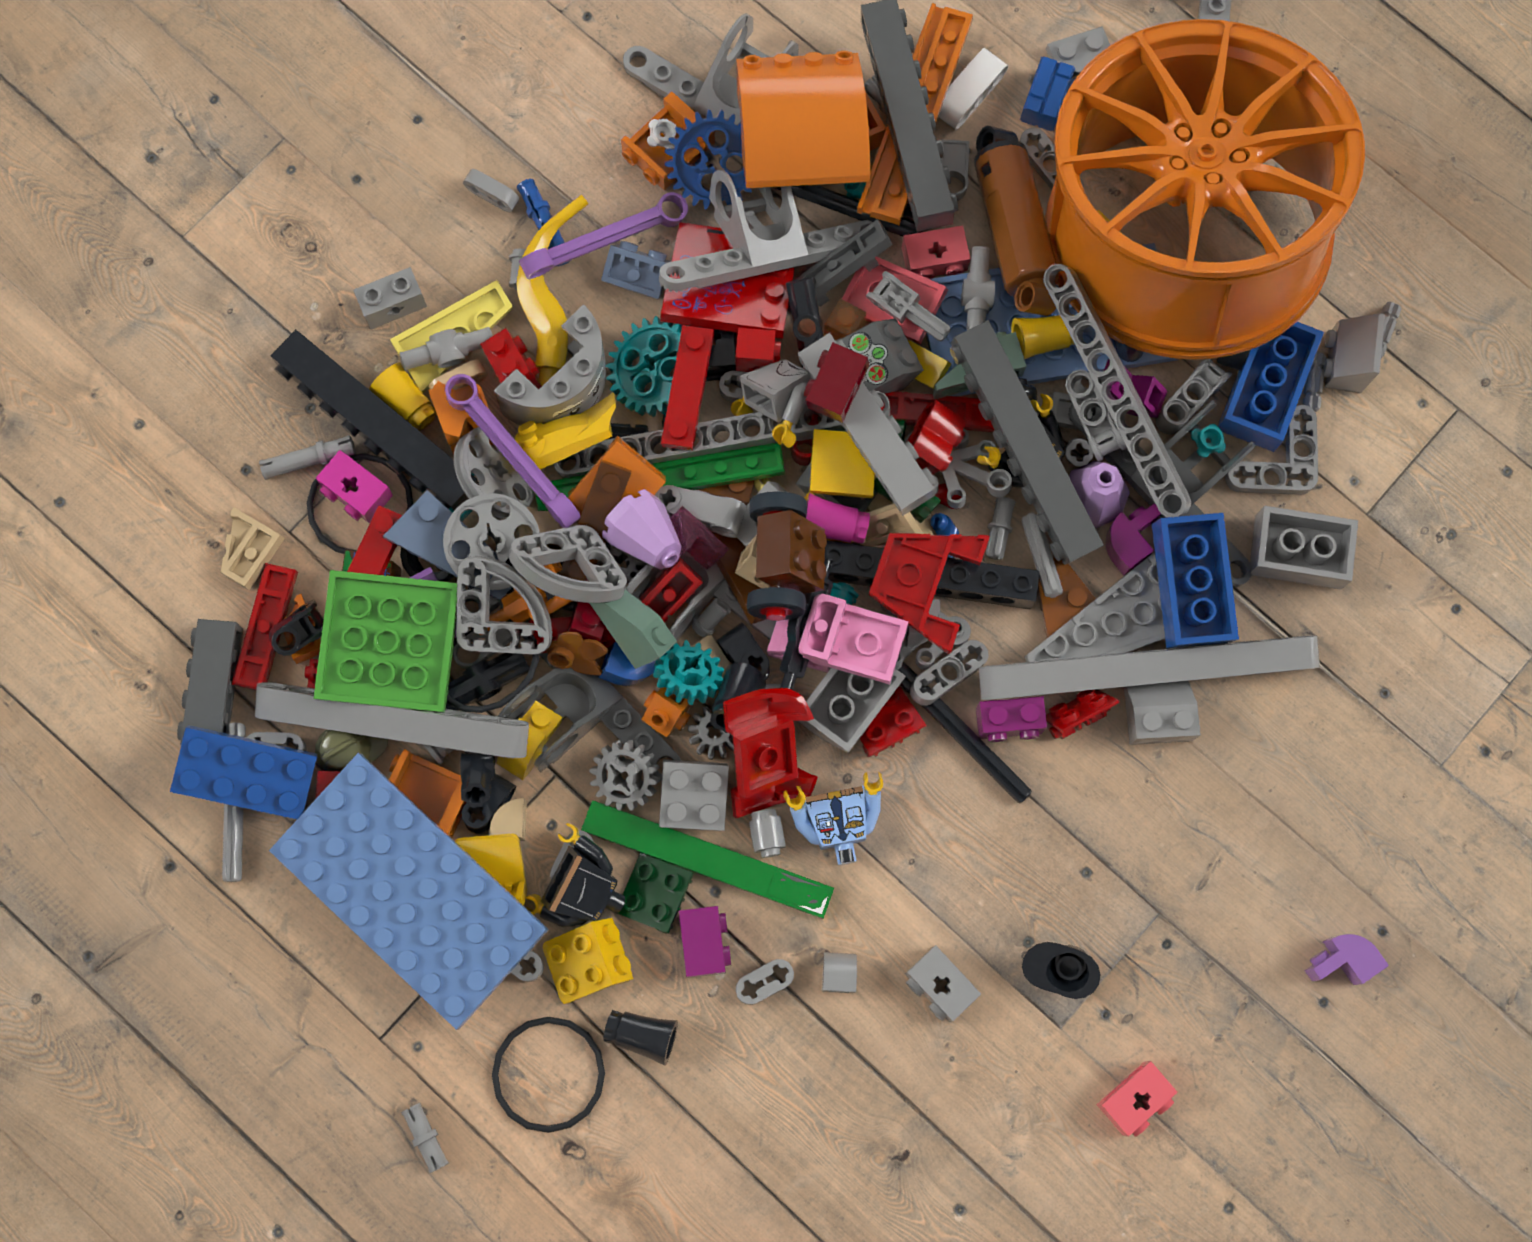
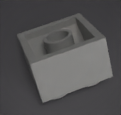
[1322,314,1385,393]
[1124,681,1201,745]

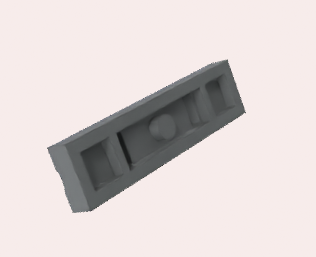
[788,219,893,314]

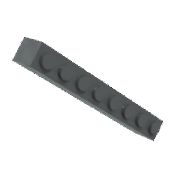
[860,0,958,232]
[950,320,1104,565]

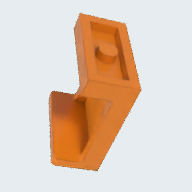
[621,91,715,191]
[568,436,666,515]
[389,749,467,838]

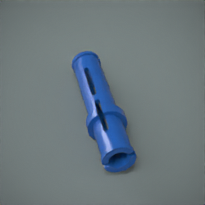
[517,178,571,266]

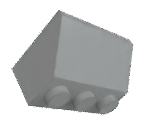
[798,668,906,753]

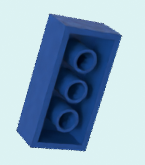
[1218,322,1324,452]
[1152,513,1239,649]
[170,725,317,819]

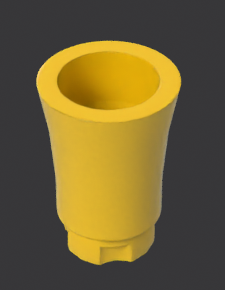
[1011,315,1075,359]
[369,362,437,431]

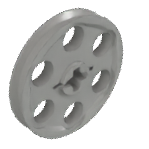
[454,427,534,519]
[443,493,540,590]

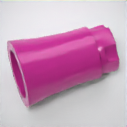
[806,493,870,544]

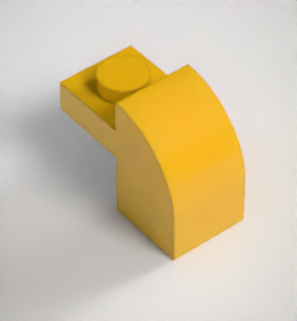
[496,701,563,780]

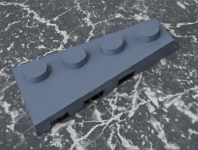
[383,490,512,601]

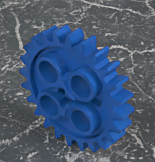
[665,109,752,209]

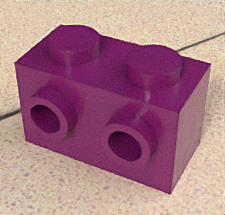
[976,696,1047,742]
[679,906,731,978]

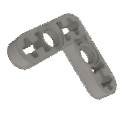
[1225,405,1318,495]

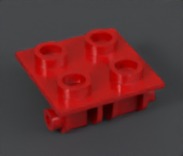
[859,685,926,757]
[1046,689,1120,739]

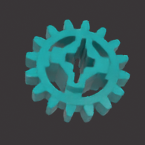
[653,640,724,705]

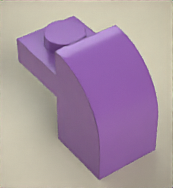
[1304,934,1389,985]

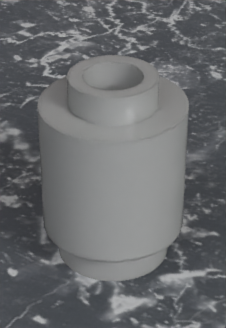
[749,809,786,858]

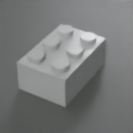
[1250,506,1358,590]

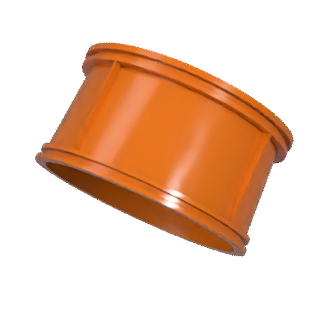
[1045,19,1365,360]

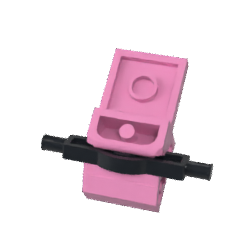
[767,557,908,690]

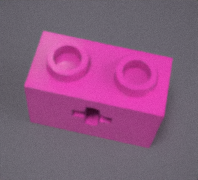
[316,450,393,524]

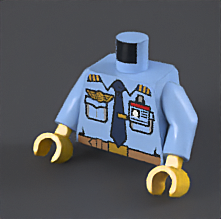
[783,772,884,865]

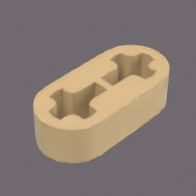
[428,359,488,390]

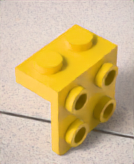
[455,833,527,906]
[543,917,634,1004]

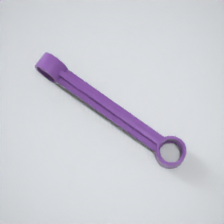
[519,192,688,279]
[445,374,581,528]

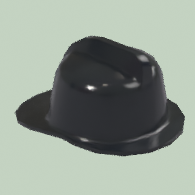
[1022,942,1101,999]

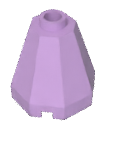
[1069,461,1130,528]
[602,489,682,570]

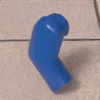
[930,513,959,558]

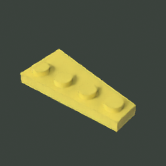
[390,280,513,393]

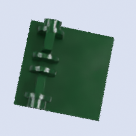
[616,853,694,934]

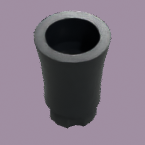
[710,663,766,733]
[603,1010,678,1066]

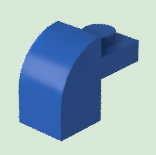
[598,642,656,686]

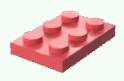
[838,256,948,345]

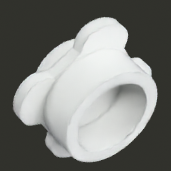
[647,119,677,149]

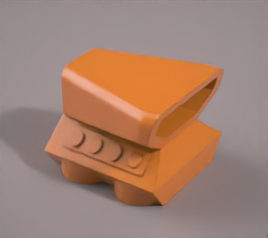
[428,381,494,455]

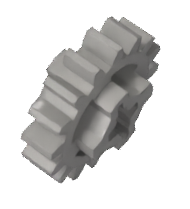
[589,740,660,811]

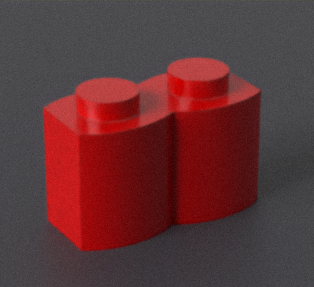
[906,400,966,475]

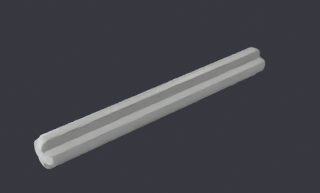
[222,723,246,882]

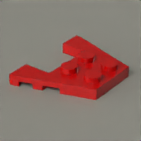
[868,533,990,654]

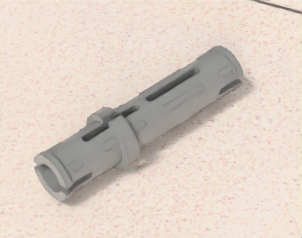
[259,435,356,480]

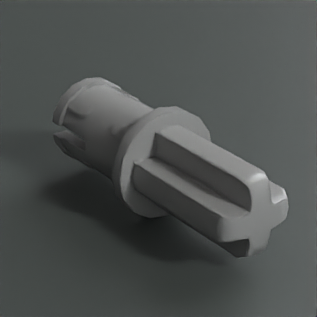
[985,497,1016,560]

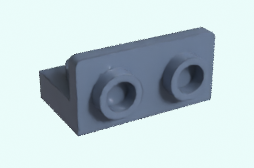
[601,240,671,299]

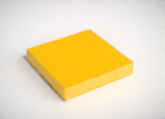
[809,429,875,498]

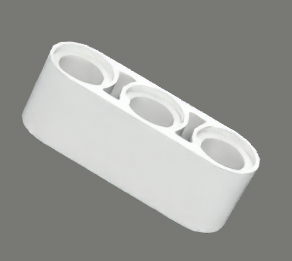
[938,48,1009,130]

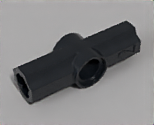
[786,277,824,368]
[446,653,530,711]
[460,751,495,807]

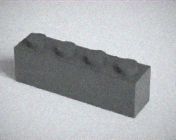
[177,619,243,745]

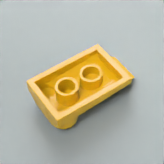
[515,392,617,470]

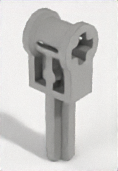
[866,271,951,341]

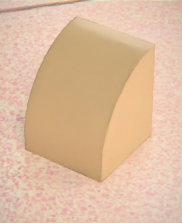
[489,798,527,841]

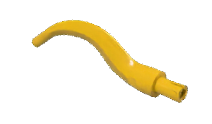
[516,195,588,386]

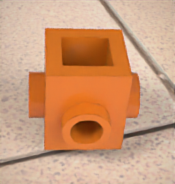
[641,687,691,738]

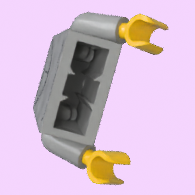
[731,360,811,448]

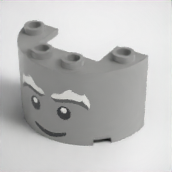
[494,304,607,426]

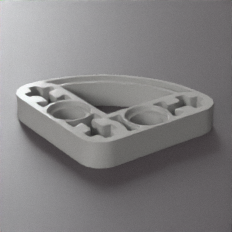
[509,525,627,603]
[456,556,552,654]

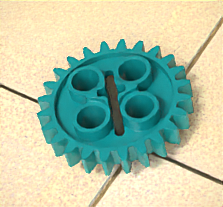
[606,316,683,417]

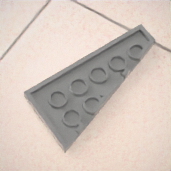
[1025,552,1165,662]

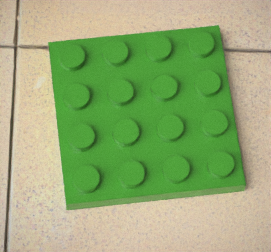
[313,570,457,713]

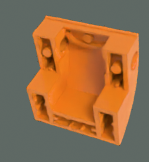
[736,50,870,188]

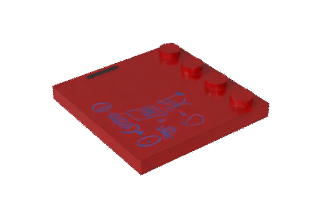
[660,222,795,339]

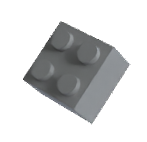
[659,759,729,831]

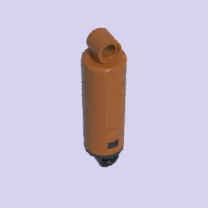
[974,126,1059,316]

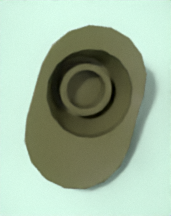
[315,730,388,772]

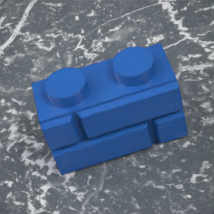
[1020,56,1075,131]

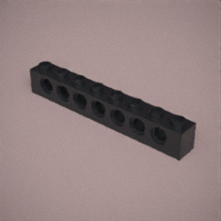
[825,540,1040,610]

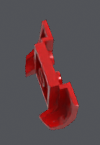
[723,688,818,819]

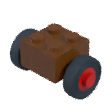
[747,491,827,621]

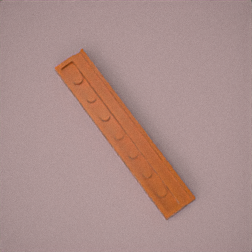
[857,3,973,225]

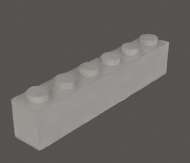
[798,333,937,516]

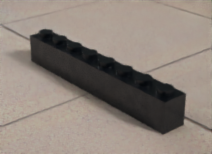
[270,329,479,512]

